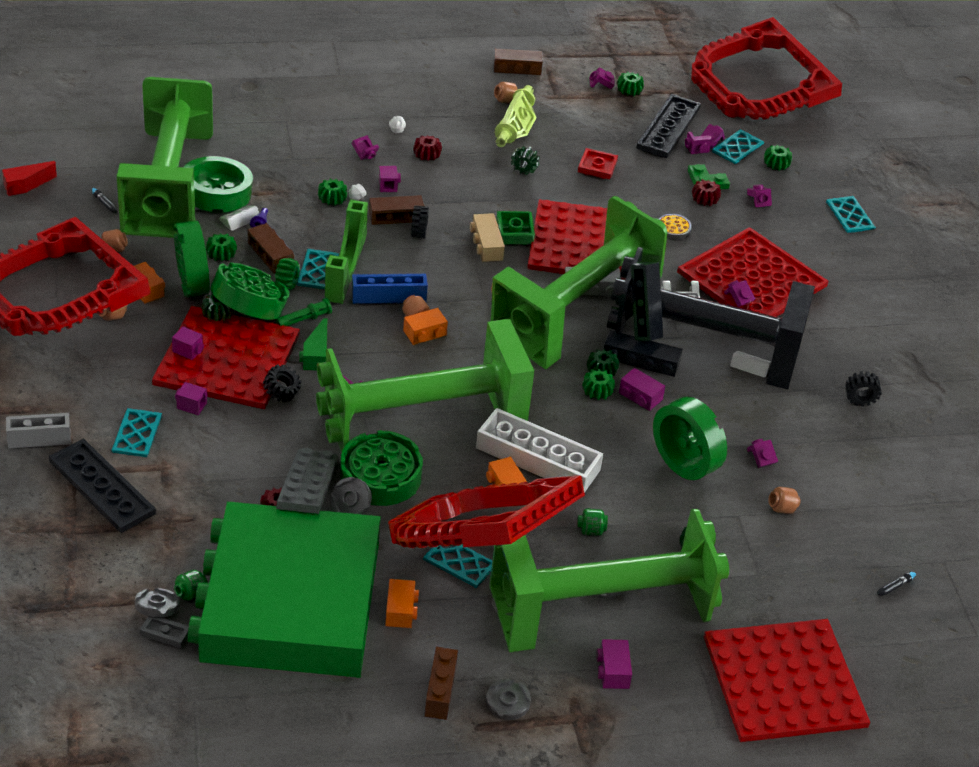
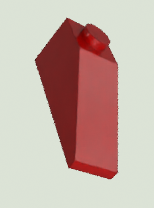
[2,161,57,196]

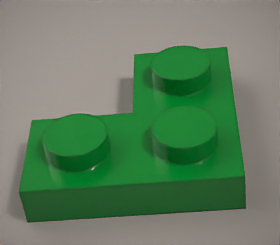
[688,164,730,189]

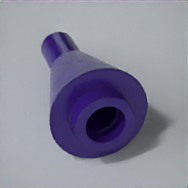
[250,208,268,228]

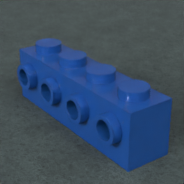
[352,274,428,304]

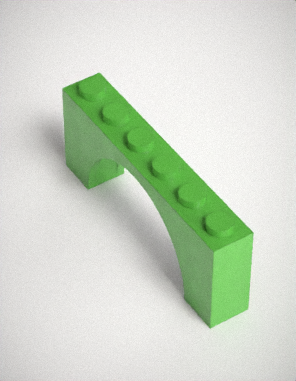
[325,199,368,304]

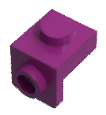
[589,67,615,89]
[701,124,725,149]
[685,132,712,154]
[351,135,380,160]
[747,184,772,207]
[724,280,755,307]
[747,439,778,468]

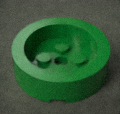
[183,156,253,212]
[173,220,210,298]
[210,262,289,320]
[653,397,727,480]
[340,430,423,506]

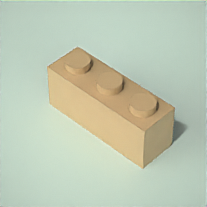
[470,213,505,262]

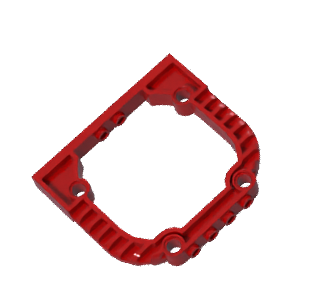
[691,17,842,120]
[0,217,151,336]
[388,475,585,549]

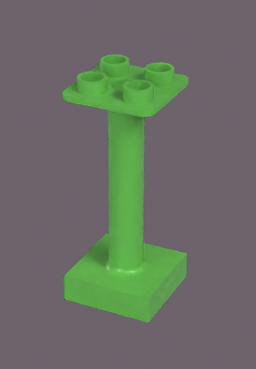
[117,77,213,238]
[491,196,668,369]
[316,319,534,452]
[489,508,729,652]

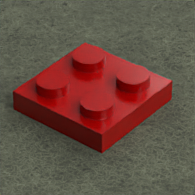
[578,148,618,180]

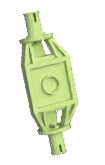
[494,85,537,147]

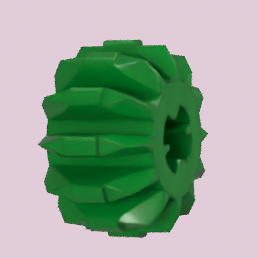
[617,71,644,96]
[764,145,792,171]
[318,178,347,206]
[206,233,237,261]
[275,258,300,289]
[582,369,615,400]

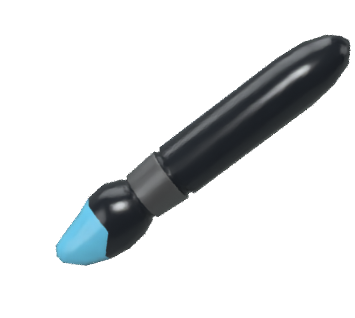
[92,188,117,213]
[877,572,916,596]

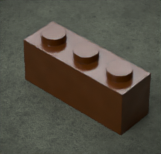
[494,48,543,75]
[369,195,424,225]
[247,223,294,274]
[424,647,458,720]

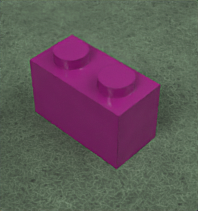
[619,368,665,411]
[596,639,632,689]

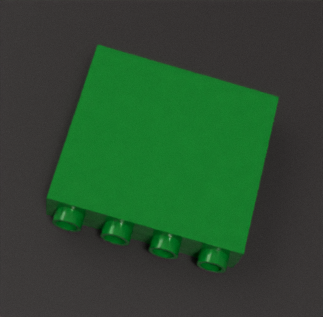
[188,501,381,678]

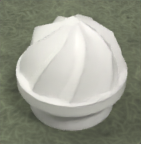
[389,116,406,133]
[348,184,366,201]

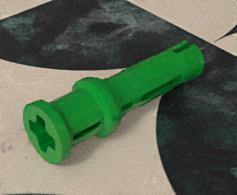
[275,298,332,326]

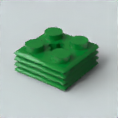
[496,211,535,245]

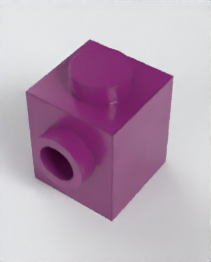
[379,166,401,192]
[172,327,204,360]
[175,382,207,415]

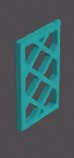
[712,129,764,164]
[826,196,876,233]
[297,249,339,289]
[111,408,162,457]
[423,544,492,588]

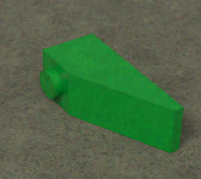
[299,318,328,371]

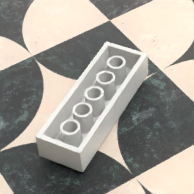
[476,408,603,493]

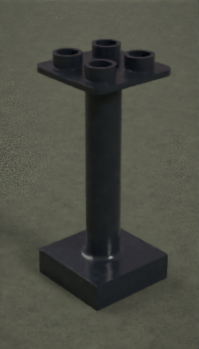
[607,247,815,390]

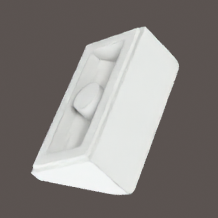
[219,205,259,230]
[730,351,771,377]

